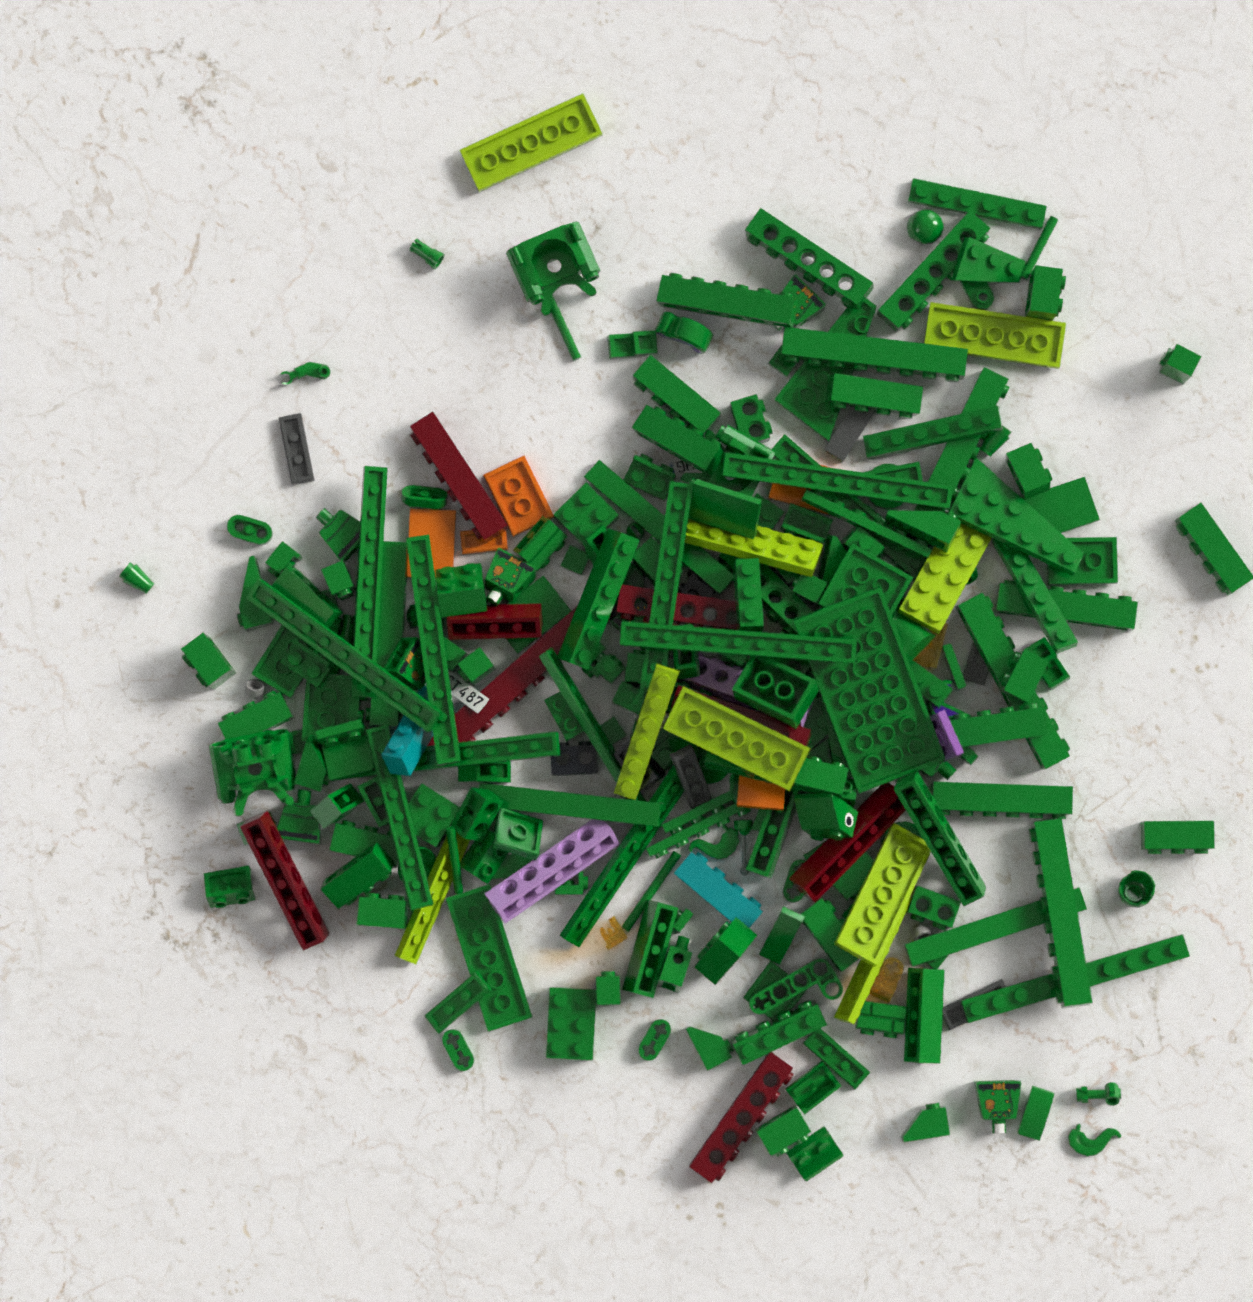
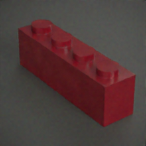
[447,604,543,640]

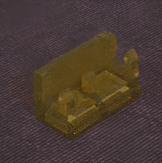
[914,623,948,671]
[600,916,628,950]

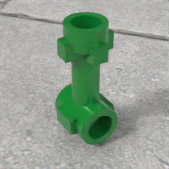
[1076,1082,1121,1106]

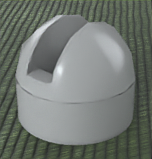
[245,679,264,699]
[912,923,932,941]

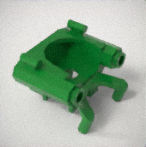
[506,221,600,316]
[680,424,776,496]
[209,729,296,817]

